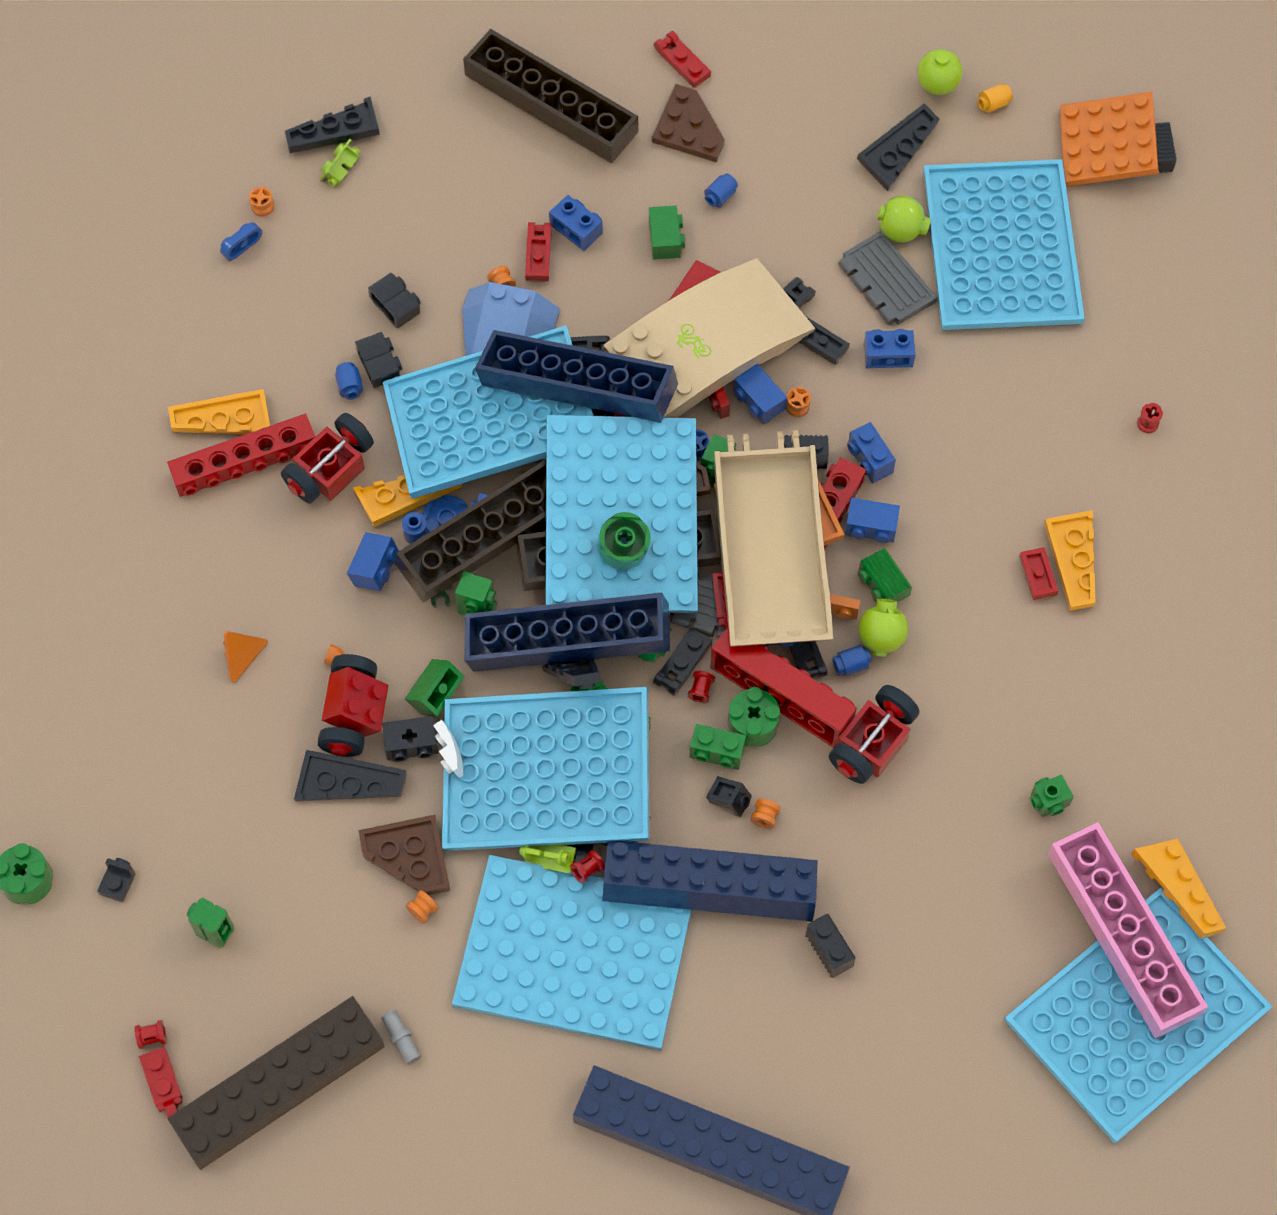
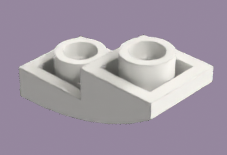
[434,720,463,778]

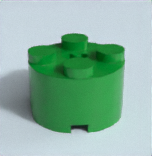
[597,512,651,569]
[728,687,780,747]
[0,843,53,904]

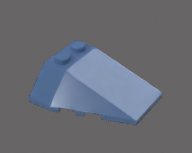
[462,282,560,356]

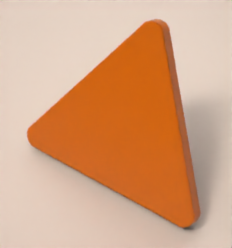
[223,631,267,682]

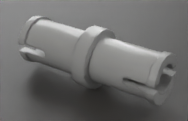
[381,1009,422,1065]

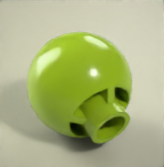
[917,49,963,95]
[876,196,931,243]
[858,599,909,657]

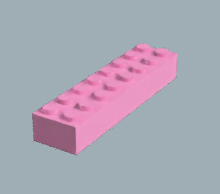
[1048,822,1208,1039]

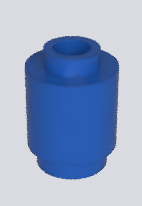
[704,173,738,207]
[335,362,363,400]
[402,512,428,544]
[832,645,871,676]

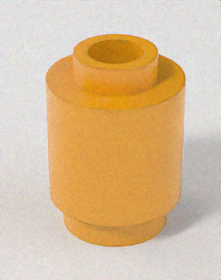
[977,84,1013,113]

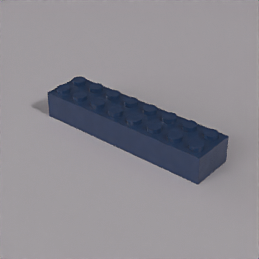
[475,330,678,423]
[465,592,670,672]
[602,841,818,922]

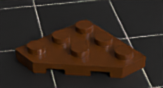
[652,84,724,162]
[358,814,450,895]

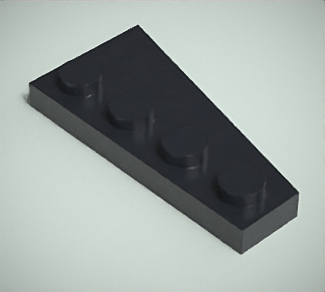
[285,97,380,153]
[857,103,940,191]
[542,659,600,689]
[294,750,407,801]

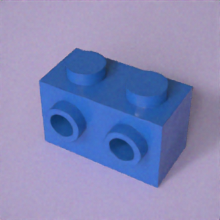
[549,195,603,251]
[864,329,915,368]
[733,364,787,424]
[847,422,896,484]
[845,498,900,543]
[347,532,399,591]

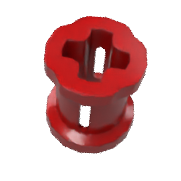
[1137,403,1163,433]
[687,670,716,703]
[570,850,605,884]
[134,1020,167,1049]

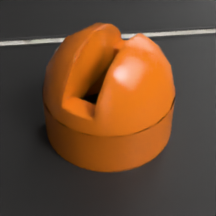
[324,644,344,665]

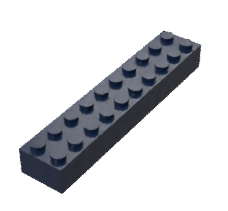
[573,1065,850,1215]

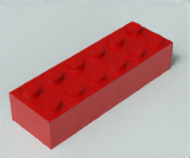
[710,627,857,748]

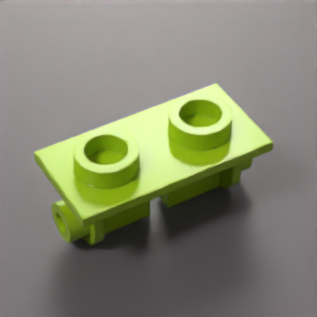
[320,139,360,186]
[519,845,576,874]

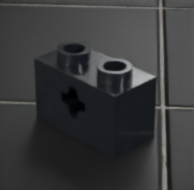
[382,716,438,762]

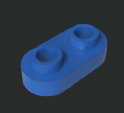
[220,222,262,260]

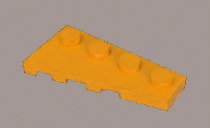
[168,389,271,434]
[353,475,463,527]
[1044,510,1096,611]
[1131,838,1226,939]

